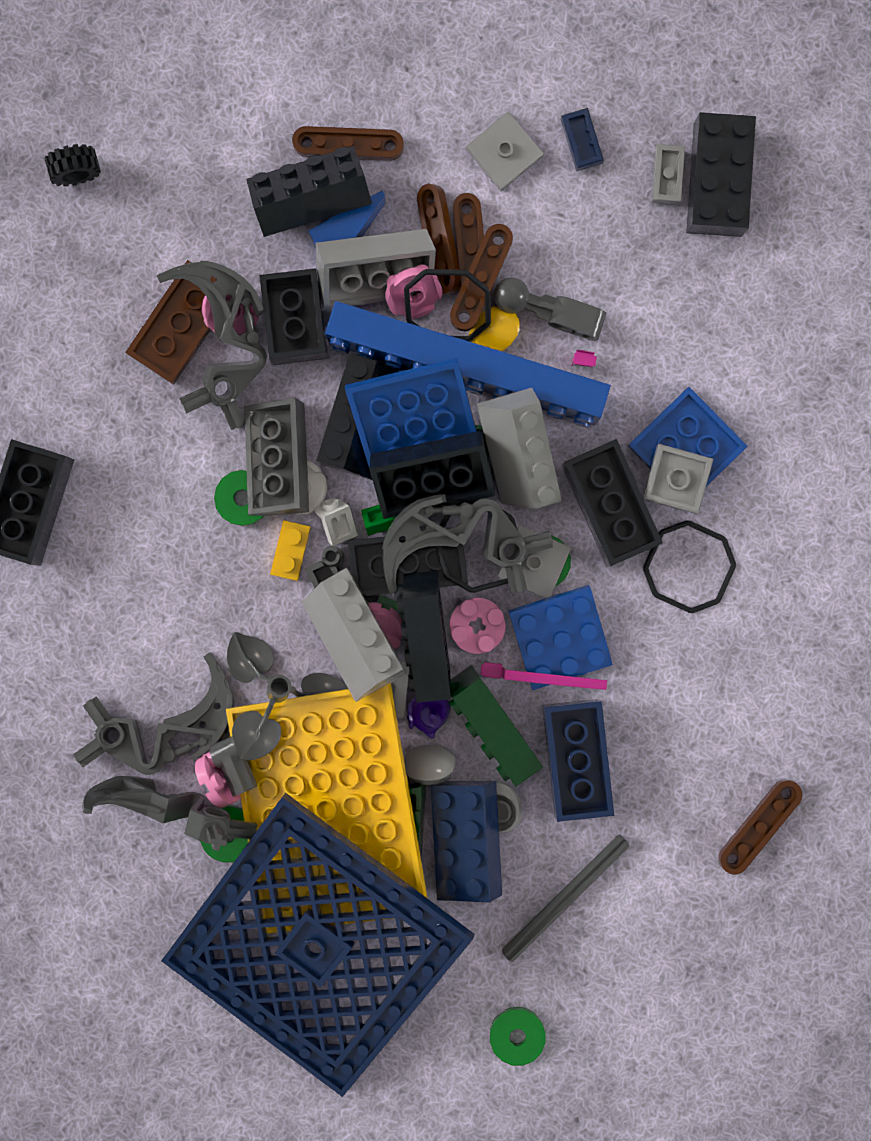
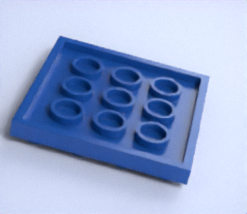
[345,358,477,466]

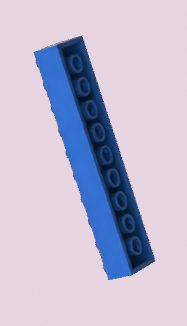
[325,301,611,428]

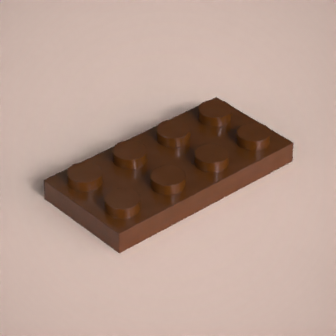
[125,260,216,385]

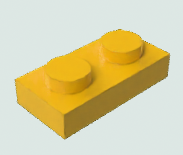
[270,520,311,581]

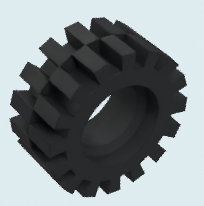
[45,144,101,187]

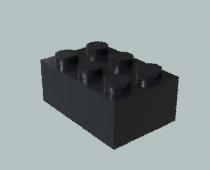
[259,268,328,365]

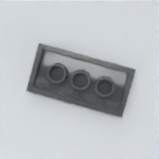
[244,398,309,516]

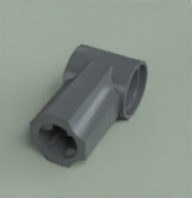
[210,736,257,797]

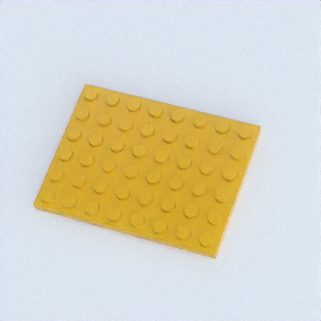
[226,683,428,934]

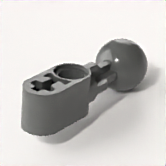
[493,277,607,341]

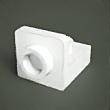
[315,498,358,546]

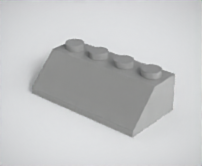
[316,229,436,310]
[476,388,562,509]
[301,568,407,702]

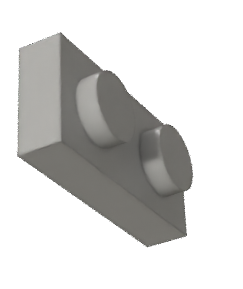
[651,144,685,205]

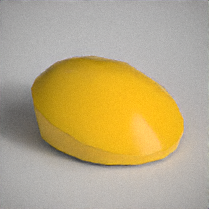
[469,306,520,351]

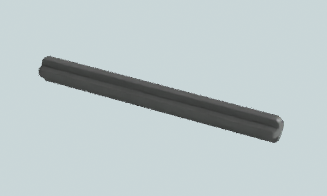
[502,835,630,962]

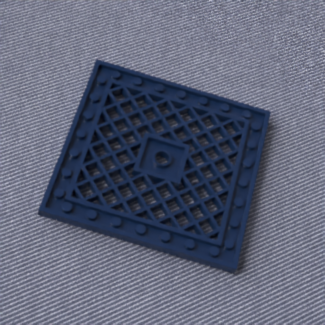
[161,792,475,1097]

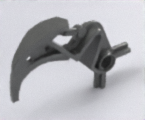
[156,261,267,430]
[382,494,553,594]
[73,652,234,775]
[82,776,257,851]

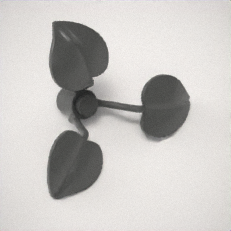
[227,632,348,761]

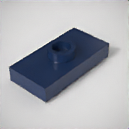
[560,108,604,172]

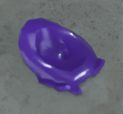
[407,697,451,739]

